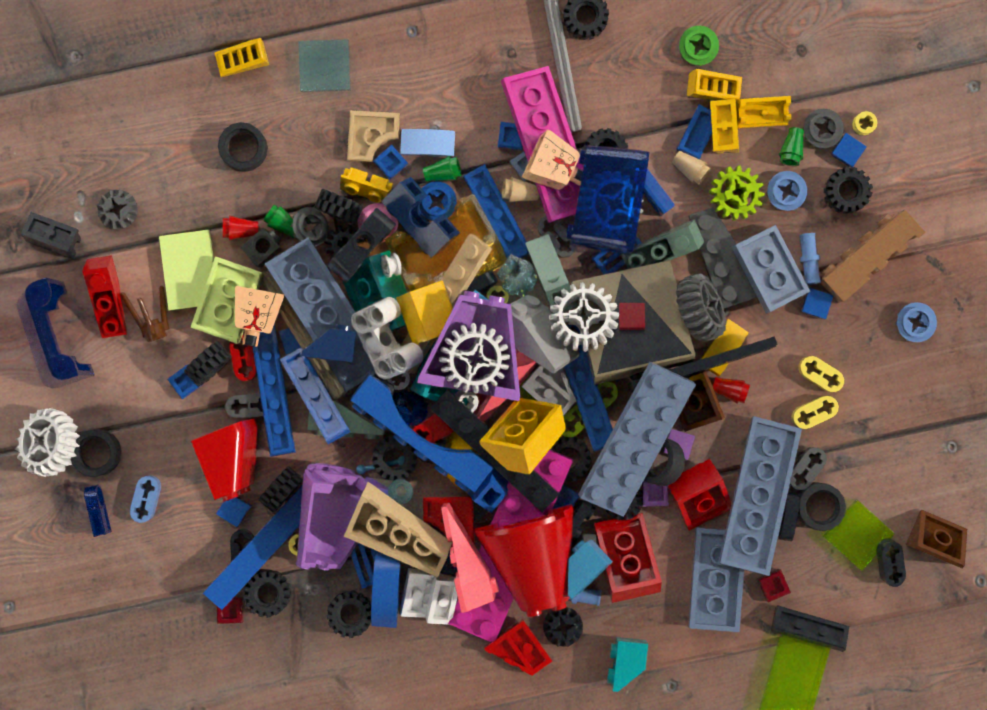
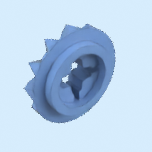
[766,171,807,211]
[896,302,937,342]

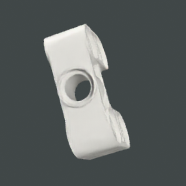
[351,297,423,379]

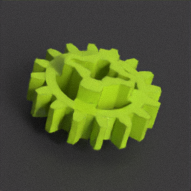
[709,165,765,221]

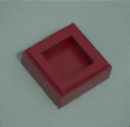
[619,303,645,330]
[757,569,791,603]
[216,597,244,624]

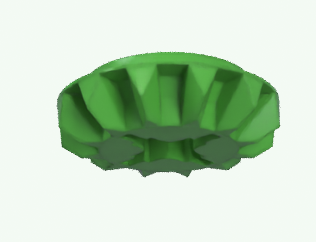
[679,26,719,66]

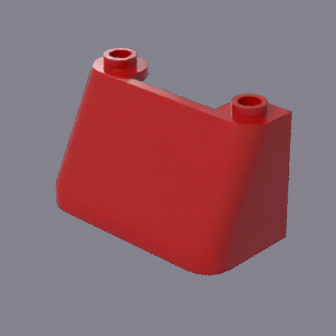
[191,419,258,502]

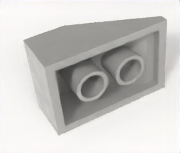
[511,294,579,374]

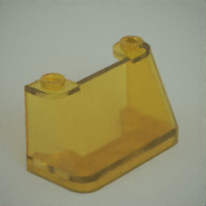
[384,194,506,291]

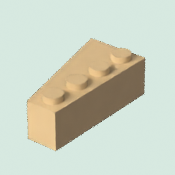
[344,482,452,577]

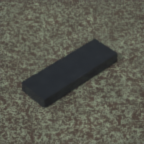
[771,605,850,652]

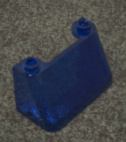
[566,145,650,255]
[17,278,95,388]

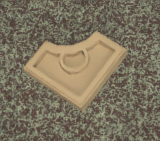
[347,110,400,163]

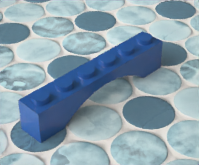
[351,373,493,493]

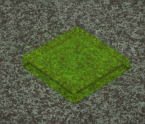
[823,500,895,571]

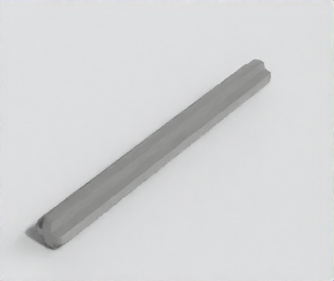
[544,0,582,132]

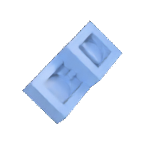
[400,129,455,157]

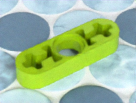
[562,382,618,437]

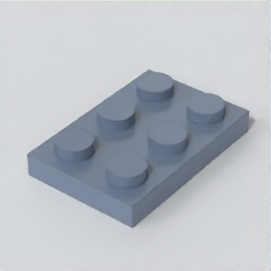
[732,225,810,314]

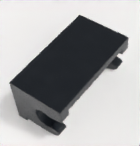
[21,212,81,259]

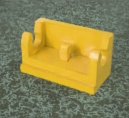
[736,96,791,129]
[710,99,739,154]

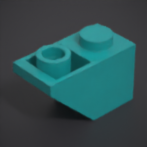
[607,637,648,692]

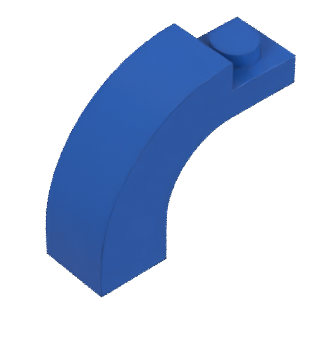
[371,551,401,628]

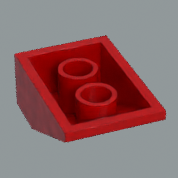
[594,513,662,603]

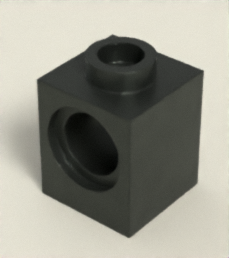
[241,228,283,268]

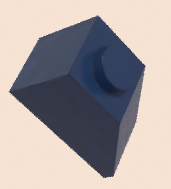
[301,324,356,362]

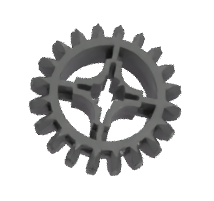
[676,274,727,342]

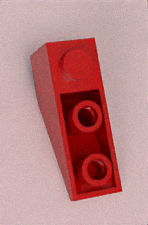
[82,255,127,338]

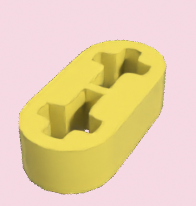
[798,356,844,392]
[791,396,839,429]

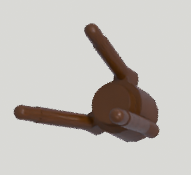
[121,286,170,342]

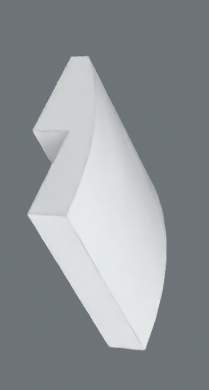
[400,568,457,624]

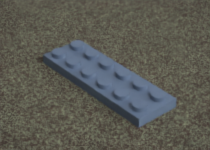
[265,237,376,392]
[578,362,696,517]
[718,416,802,576]

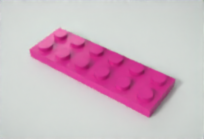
[501,66,588,223]

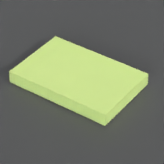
[159,230,214,311]
[191,256,264,344]

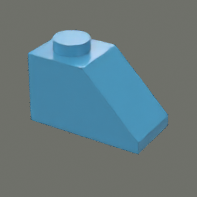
[568,540,613,599]

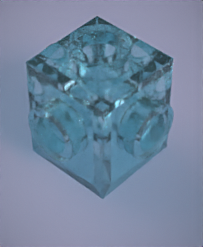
[497,254,538,297]

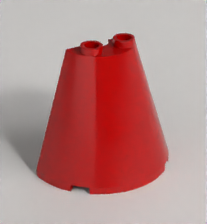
[474,504,573,617]

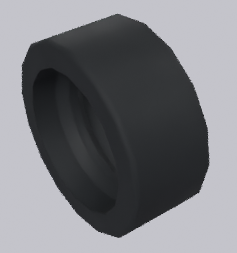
[218,122,268,172]
[71,429,122,477]
[644,438,685,486]
[798,482,846,531]

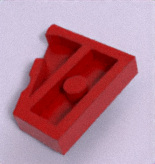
[484,619,552,676]

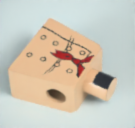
[522,130,587,190]
[235,286,284,346]

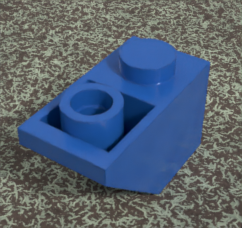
[467,467,509,513]

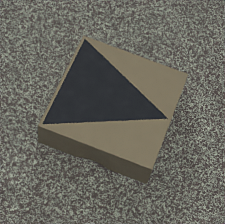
[572,260,695,385]

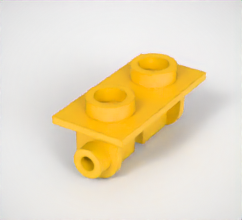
[340,167,393,203]

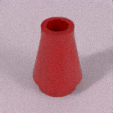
[223,215,258,240]
[713,377,750,404]

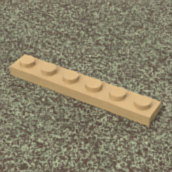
[401,234,492,374]

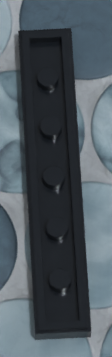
[627,336,778,393]

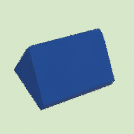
[631,167,675,216]

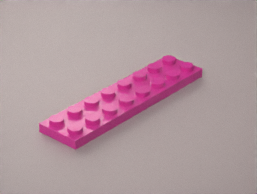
[448,450,573,642]

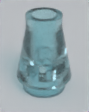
[388,479,413,504]

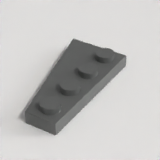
[688,207,757,309]

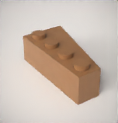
[820,210,925,303]

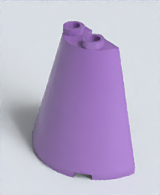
[417,291,520,401]
[296,463,392,570]

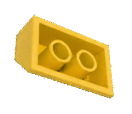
[480,398,566,475]

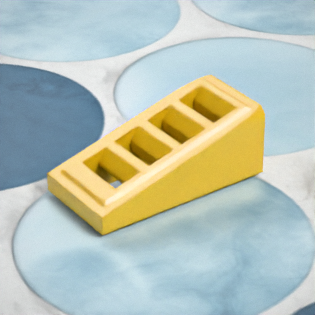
[214,38,269,77]
[687,69,742,102]

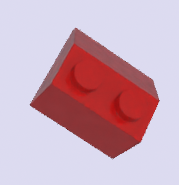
[667,459,732,530]

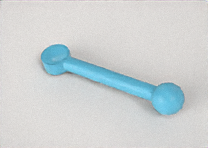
[356,456,405,474]

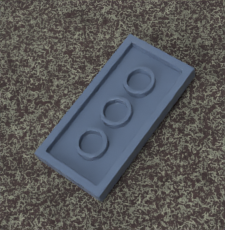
[688,527,744,632]

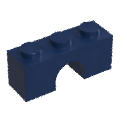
[381,177,460,258]

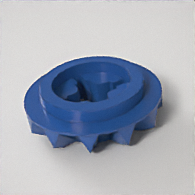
[420,181,457,221]

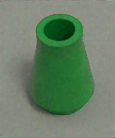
[779,127,804,166]
[423,156,461,182]
[263,204,294,238]

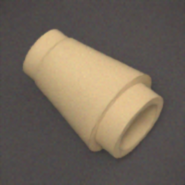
[672,151,711,185]
[502,177,539,202]

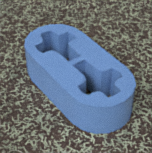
[130,475,161,523]

